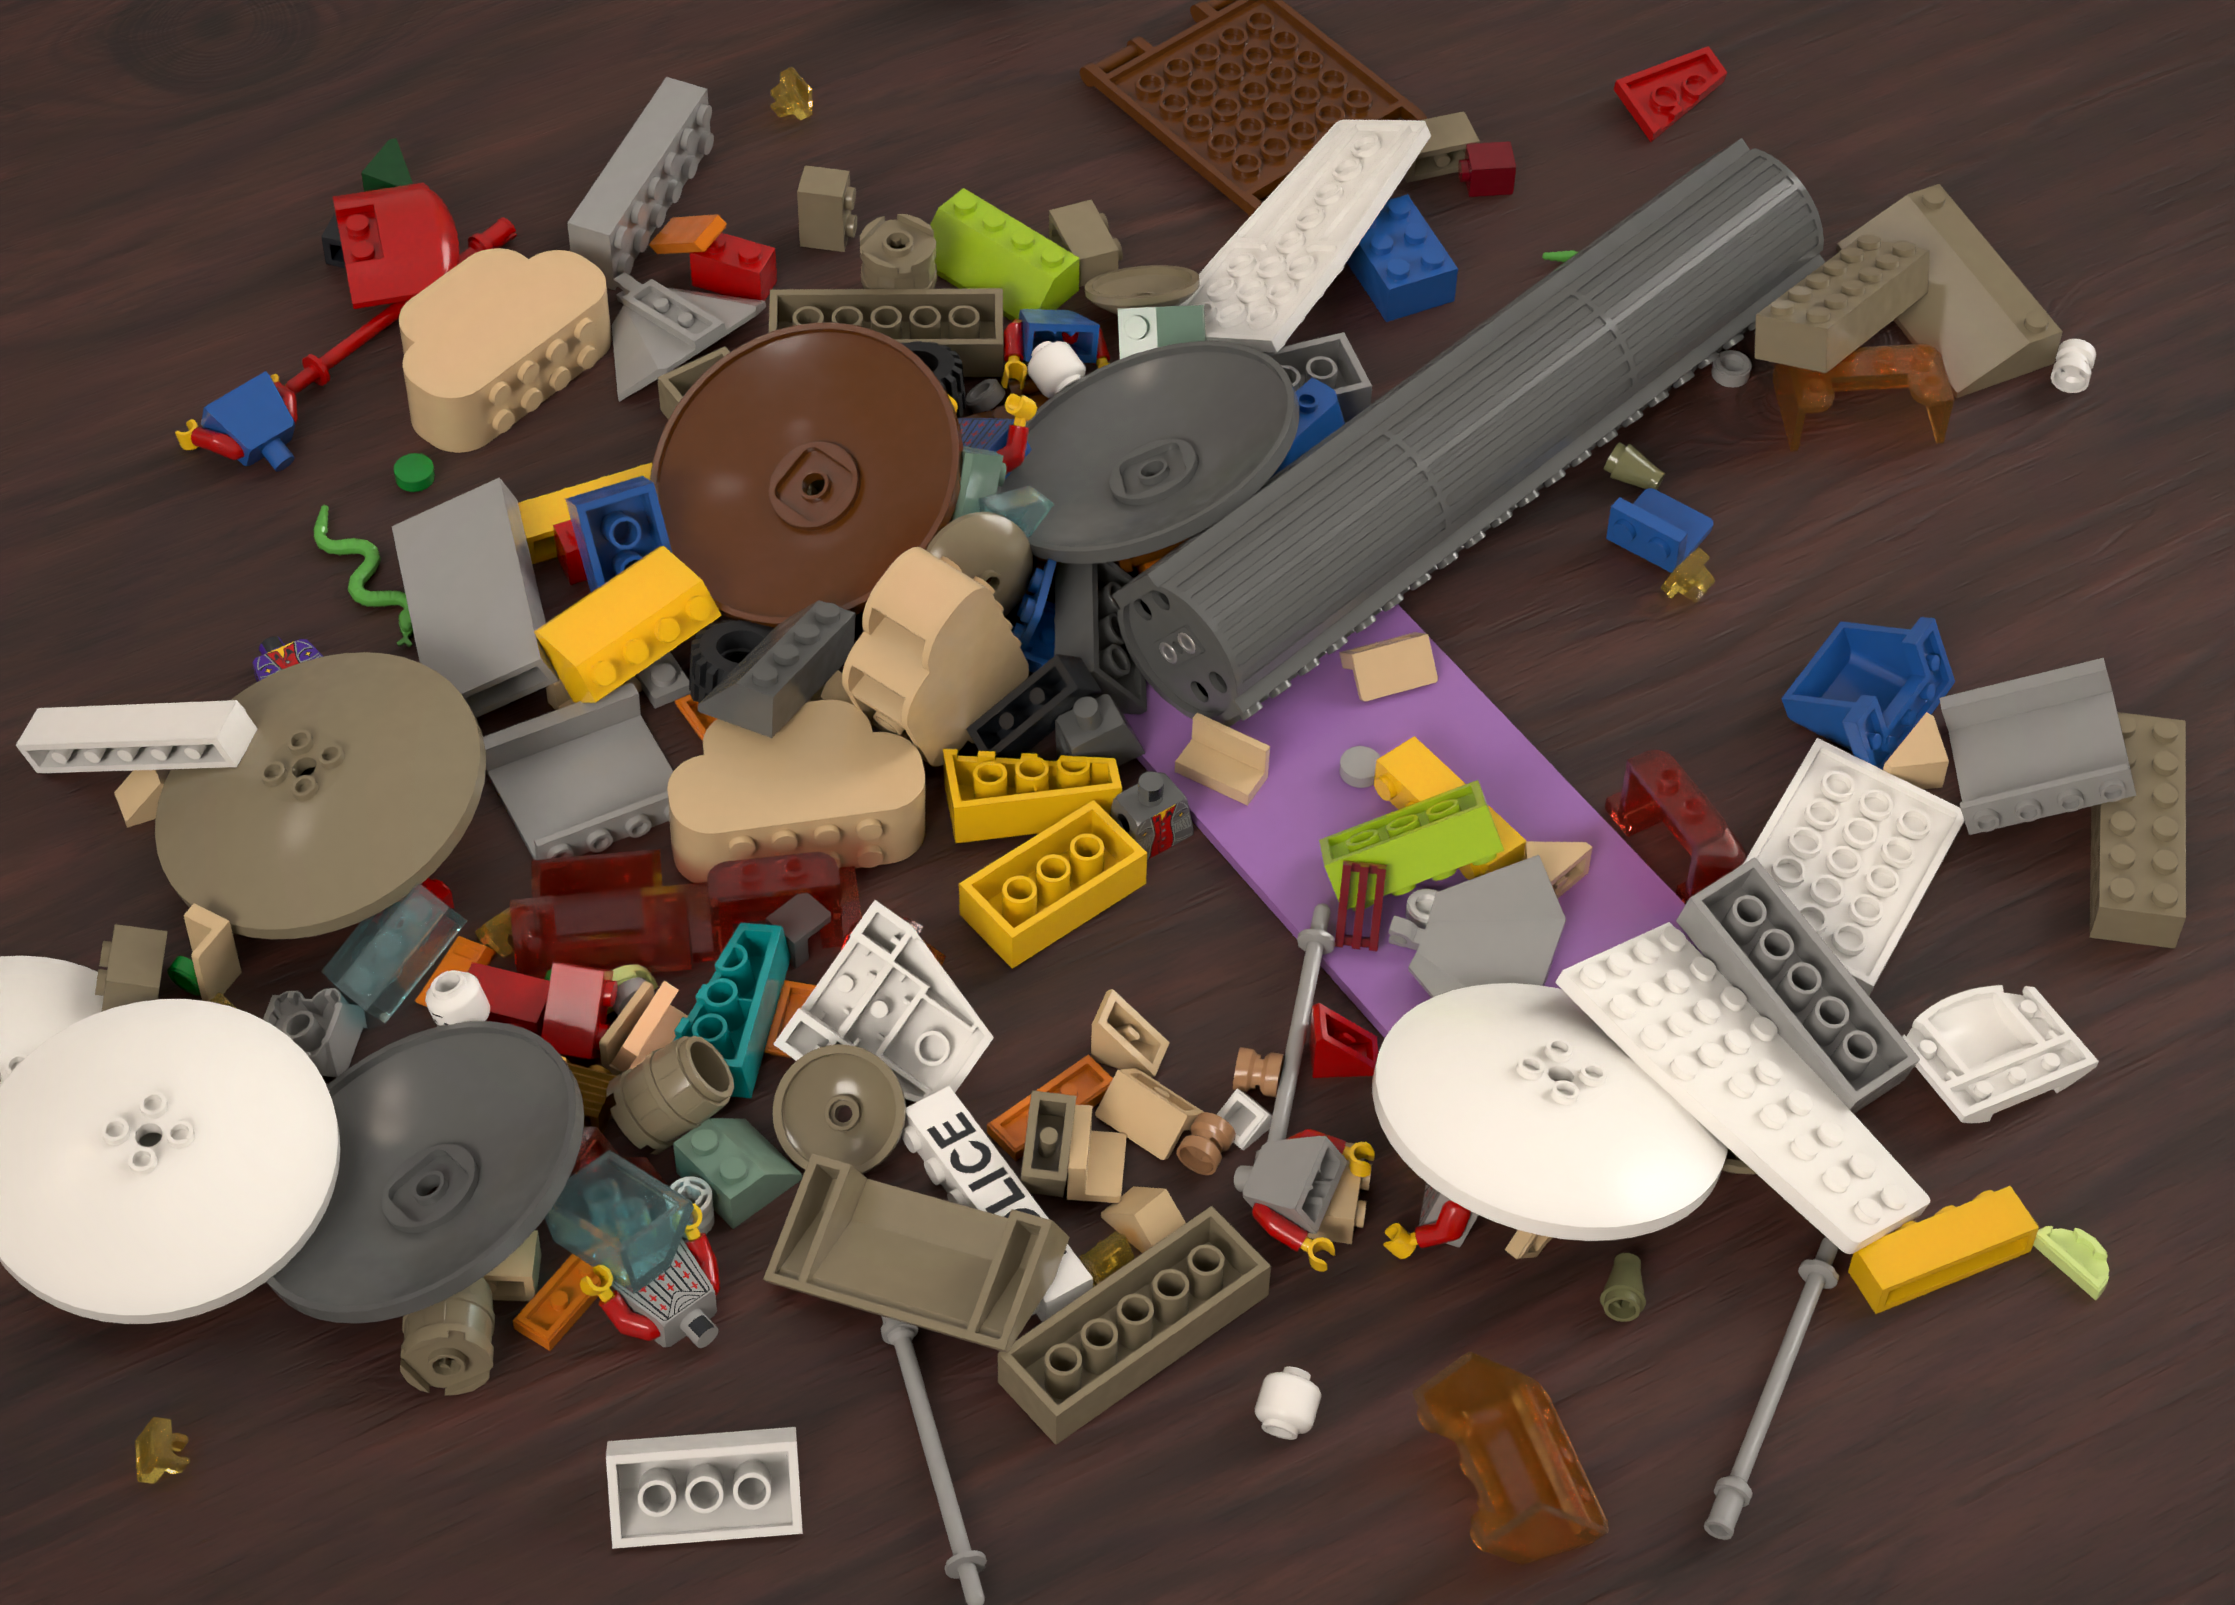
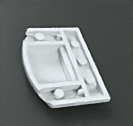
[1903,985,2099,1123]

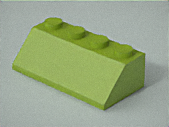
[930,188,1079,322]
[1319,780,1504,911]

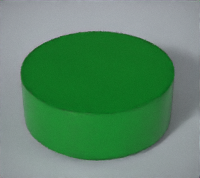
[394,453,435,492]
[167,956,201,996]

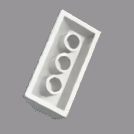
[606,1427,803,1549]

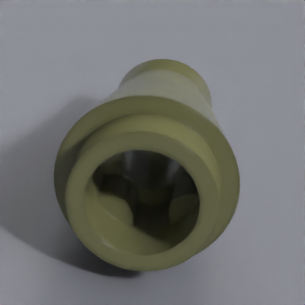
[1604,442,1666,490]
[1600,1253,1646,1322]

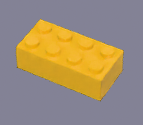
[959,800,1147,969]

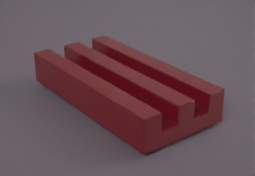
[1335,860,1387,951]

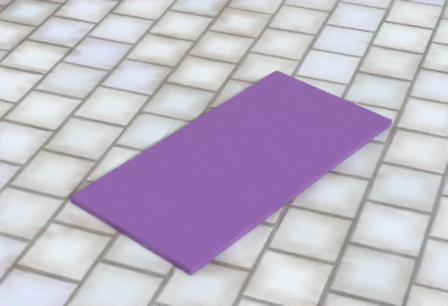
[1124,604,1705,1038]

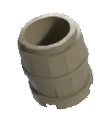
[860,214,937,289]
[606,1036,734,1155]
[400,1277,495,1395]

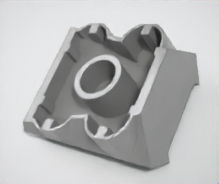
[263,988,367,1078]

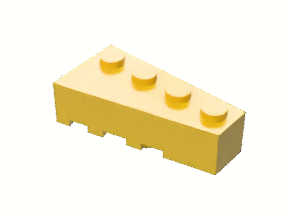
[943,749,1122,843]

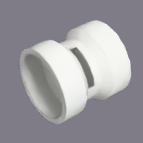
[2051,339,2097,393]
[667,1176,714,1238]

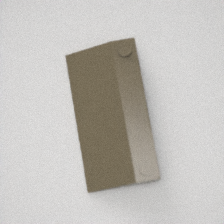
[1836,184,2063,399]
[763,1154,1070,1353]

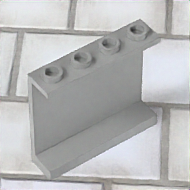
[1939,658,2136,835]
[483,683,673,871]

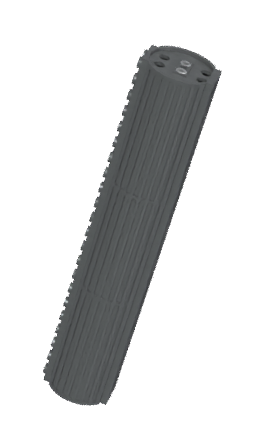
[1112,138,1825,727]

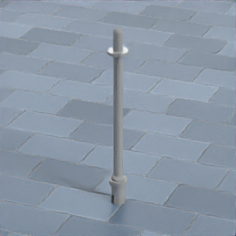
[1254,903,1335,1164]
[1704,1237,1839,1540]
[881,1316,987,1605]

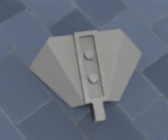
[612,272,766,402]
[1389,855,1566,998]

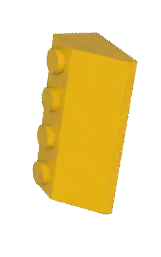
[534,546,722,703]

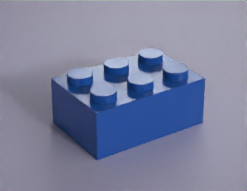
[1347,194,1458,322]
[565,476,672,592]

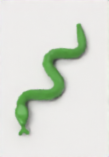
[313,505,413,647]

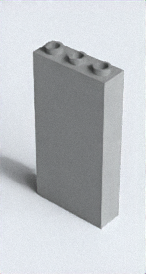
[392,477,559,718]

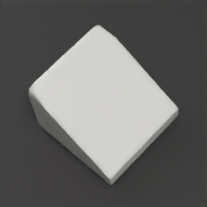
[1217,1088,1272,1150]

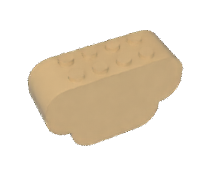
[399,248,612,453]
[842,547,1029,766]
[667,699,925,887]

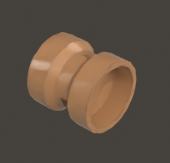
[1233,1047,1284,1098]
[1176,1112,1236,1175]

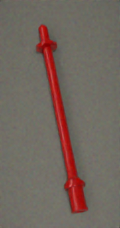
[285,217,517,394]

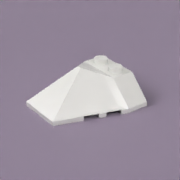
[773,900,994,1102]

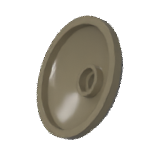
[1085,265,1200,315]
[926,512,1033,617]
[773,1044,906,1174]

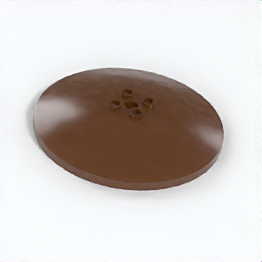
[650,322,963,628]

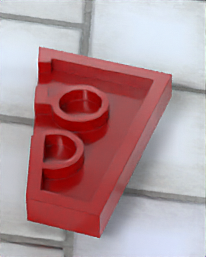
[1613,46,1727,142]

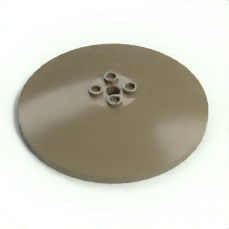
[155,652,486,940]

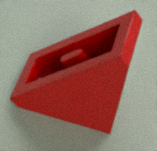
[1309,1003,1379,1078]

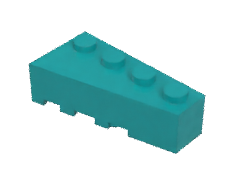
[673,923,791,1098]

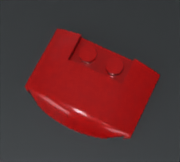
[333,183,459,309]

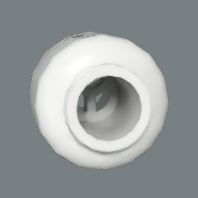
[1028,341,1086,399]
[425,970,491,1027]
[1255,1366,1321,1440]

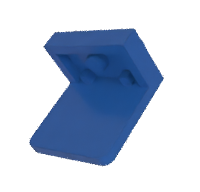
[1606,488,1713,574]
[1012,558,1056,673]

